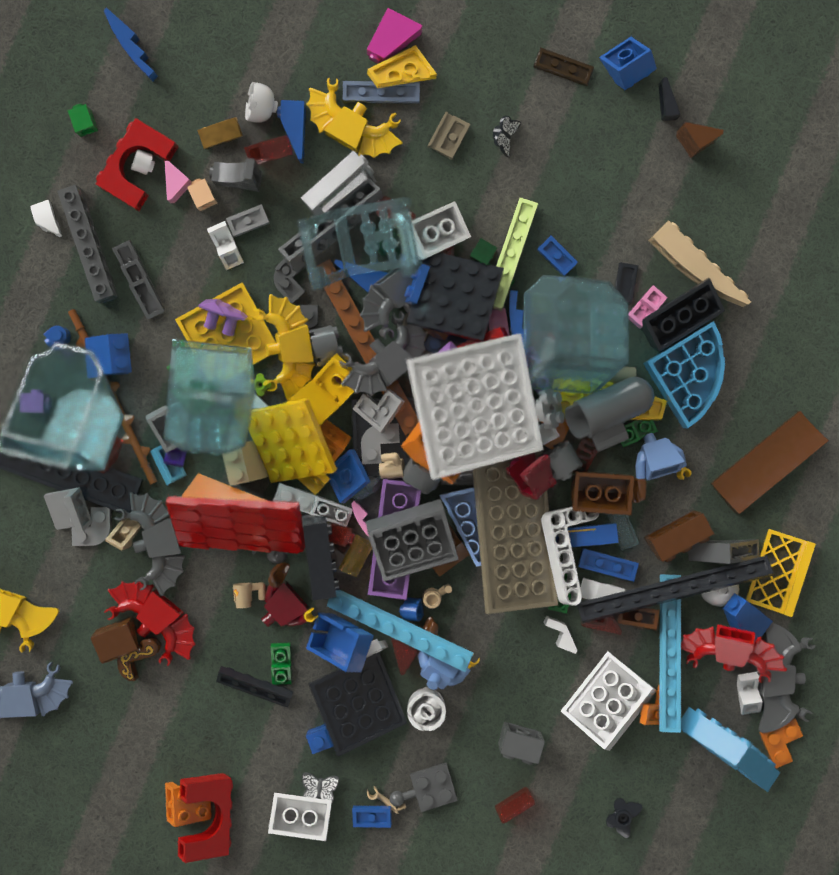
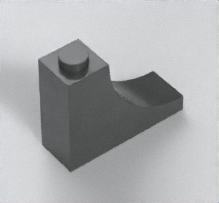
[209,158,262,192]
[687,539,759,564]

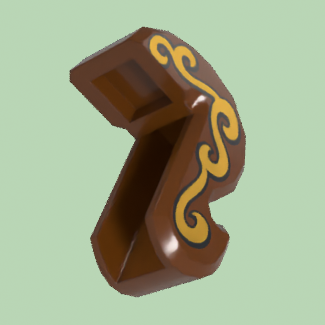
[117,637,161,681]

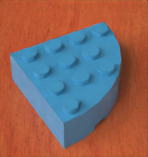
[643,321,725,428]
[681,707,780,792]

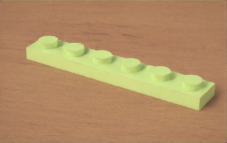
[493,198,538,311]

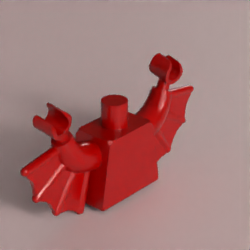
[104,581,196,666]
[681,625,787,683]

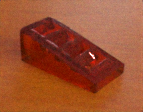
[573,436,598,472]

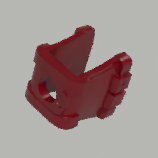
[506,453,557,500]

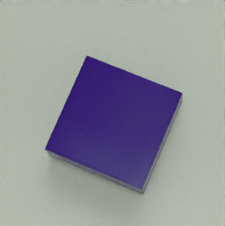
[163,446,187,468]

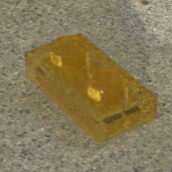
[338,535,372,578]

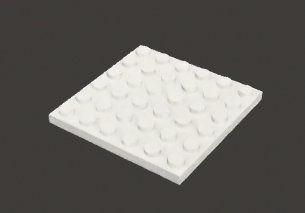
[407,334,543,479]

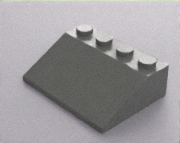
[366,499,459,581]

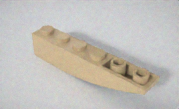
[648,221,751,307]

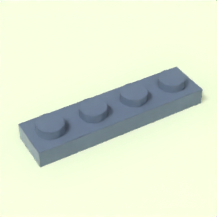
[343,81,420,103]

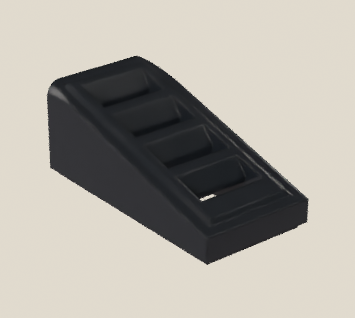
[658,77,681,121]

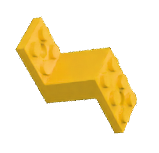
[286,353,354,426]

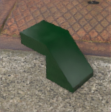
[469,238,497,265]

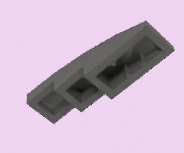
[112,240,165,320]

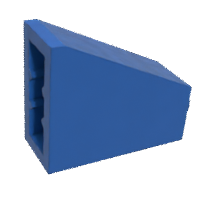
[723,593,773,643]

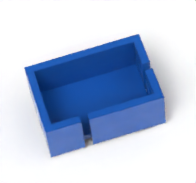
[306,612,374,672]

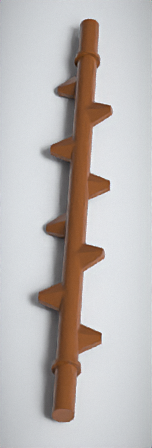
[68,309,157,485]

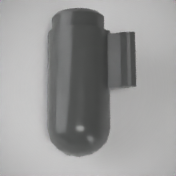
[564,376,655,452]

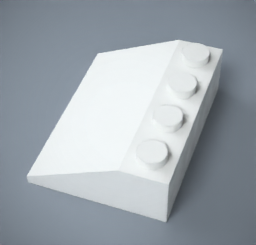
[561,652,657,751]

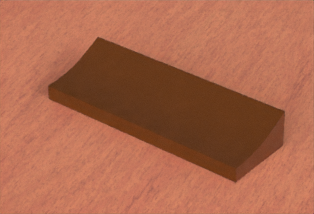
[710,411,829,514]

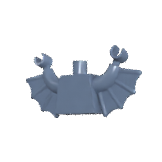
[0,662,73,718]

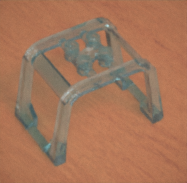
[298,197,423,290]

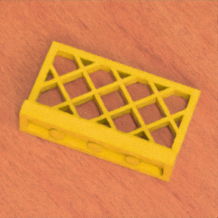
[746,529,816,617]

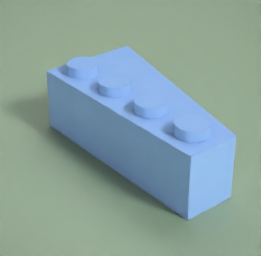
[439,486,481,567]

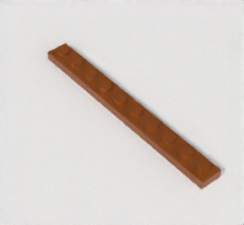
[313,259,419,436]

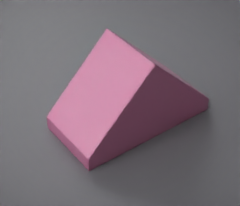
[165,161,191,203]

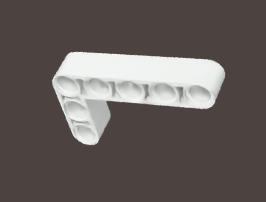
[541,506,599,605]

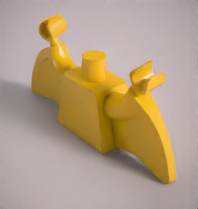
[0,589,59,653]

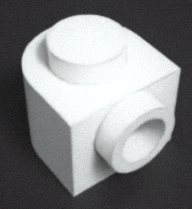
[131,149,155,175]

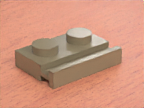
[428,112,470,160]

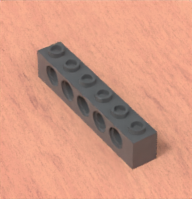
[278,178,385,273]
[57,185,119,304]

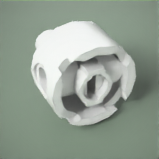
[407,687,446,731]

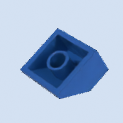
[599,37,657,90]
[85,333,132,377]

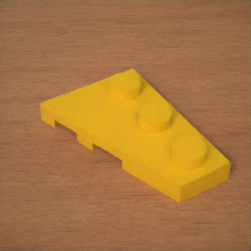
[367,45,437,88]

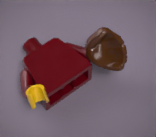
[261,562,318,627]

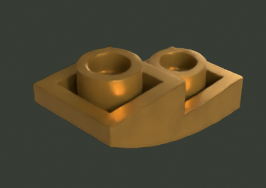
[197,117,243,149]

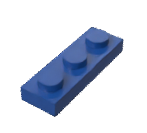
[578,548,639,582]

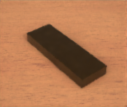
[533,47,594,87]

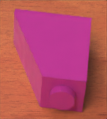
[367,8,422,63]

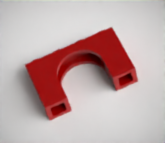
[95,118,179,211]
[178,773,233,863]

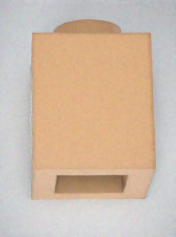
[187,179,217,211]

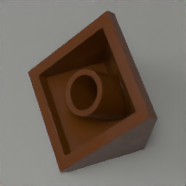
[676,122,724,158]
[90,616,139,664]

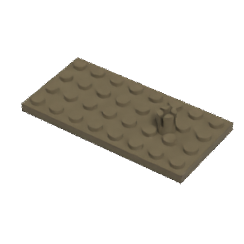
[472,452,558,614]

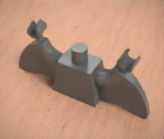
[758,623,816,733]

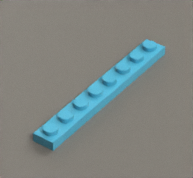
[659,574,681,733]
[327,590,473,672]

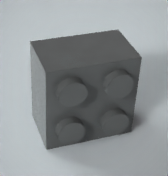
[498,721,545,765]

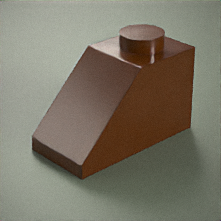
[618,608,659,631]

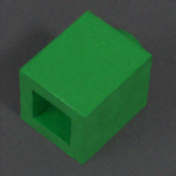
[67,104,99,137]

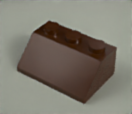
[571,471,634,515]
[644,510,714,562]

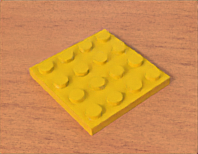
[175,282,276,382]
[242,398,337,483]

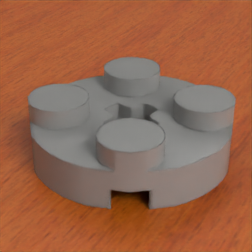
[535,389,565,429]

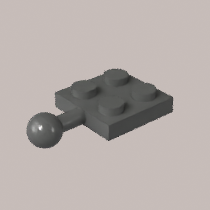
[390,762,458,812]

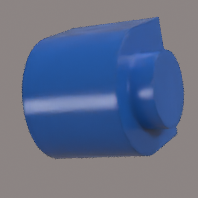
[44,326,71,350]
[400,598,424,621]

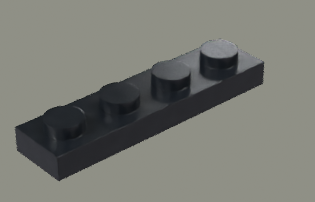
[216,666,293,708]

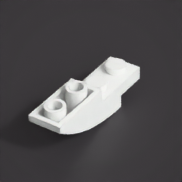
[273,483,353,527]

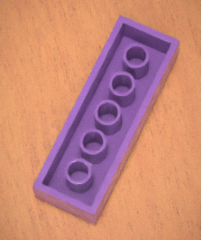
[368,478,421,600]

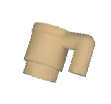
[379,453,405,479]
[233,582,266,608]
[422,584,452,609]

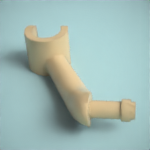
[367,786,406,814]

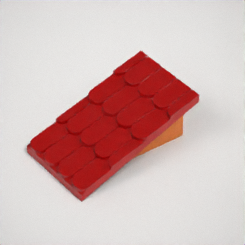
[165,473,306,554]

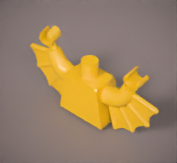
[306,78,402,158]
[251,294,315,400]

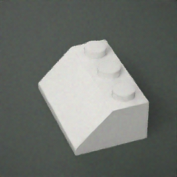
[399,201,471,259]
[268,793,332,841]

